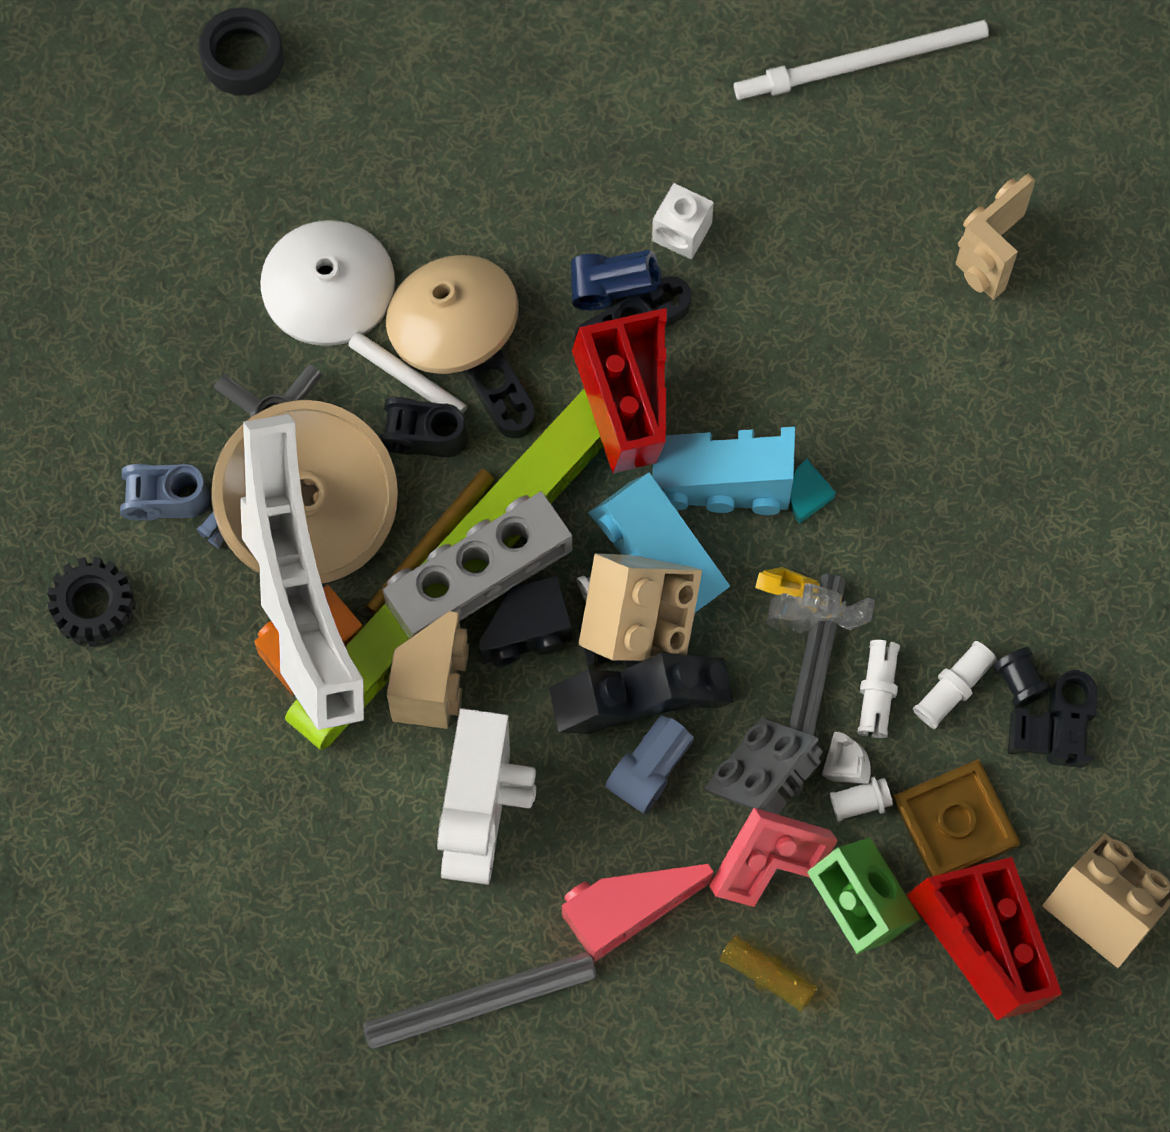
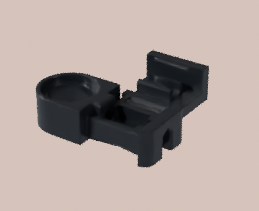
[1008,670,1097,768]

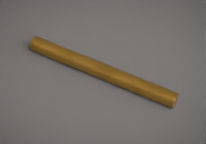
[365,469,495,615]

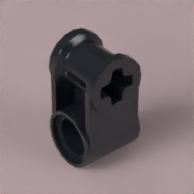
[379,397,468,457]

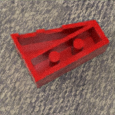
[572,308,667,473]

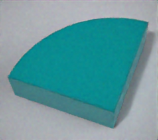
[790,459,836,524]

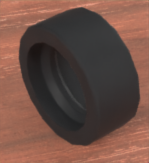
[199,7,284,96]

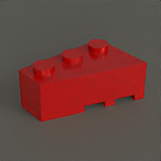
[907,857,1062,1021]

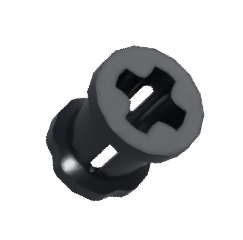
[993,647,1052,708]

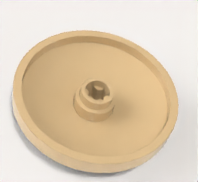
[212,400,398,584]

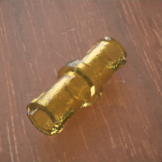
[719,935,817,1012]

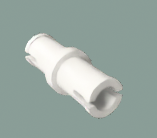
[857,640,900,738]
[913,641,997,729]

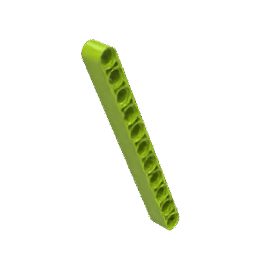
[285,389,604,750]

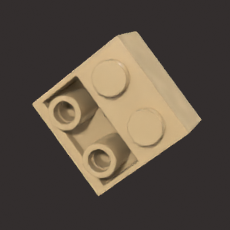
[579,554,702,661]
[387,611,469,729]
[1042,833,1170,968]

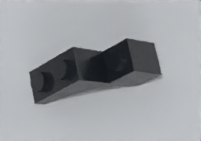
[549,653,734,734]

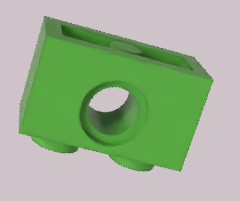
[807,837,920,954]

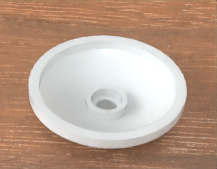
[261,220,395,346]

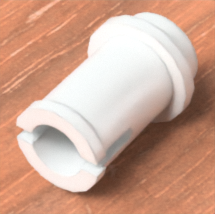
[830,776,893,822]

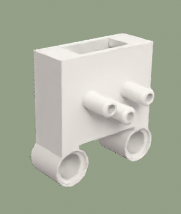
[438,709,536,885]

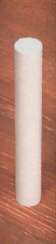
[348,332,467,414]

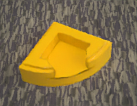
[755,567,820,600]

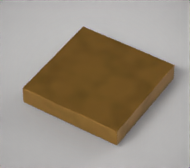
[892,759,1020,877]

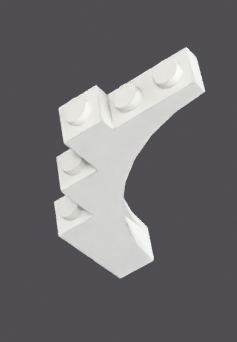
[241,414,364,730]

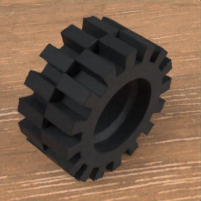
[47,557,136,647]

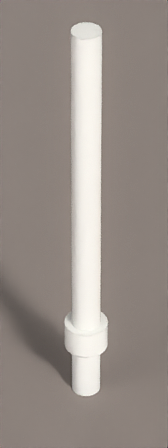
[734,20,989,100]

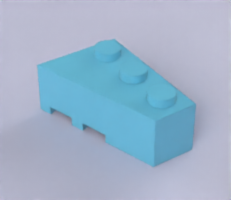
[652,426,795,515]
[588,473,730,612]

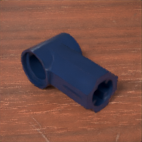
[571,250,661,310]

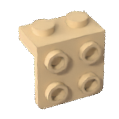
[956,173,1036,300]

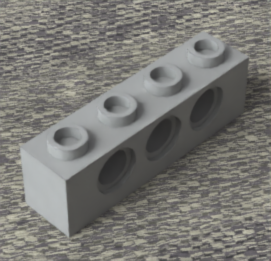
[383,491,573,639]

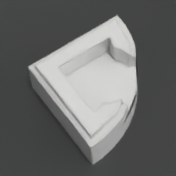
[822,732,871,784]

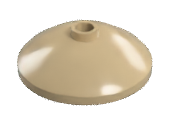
[386,255,519,374]

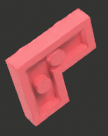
[709,808,838,907]

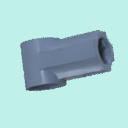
[605,715,694,815]

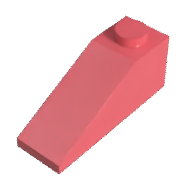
[561,864,714,962]

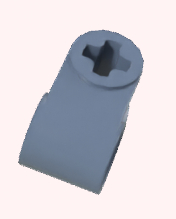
[120,464,211,520]

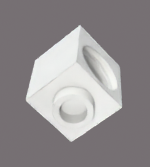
[652,183,714,260]

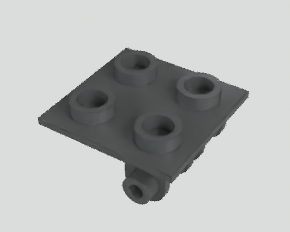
[704,718,823,814]

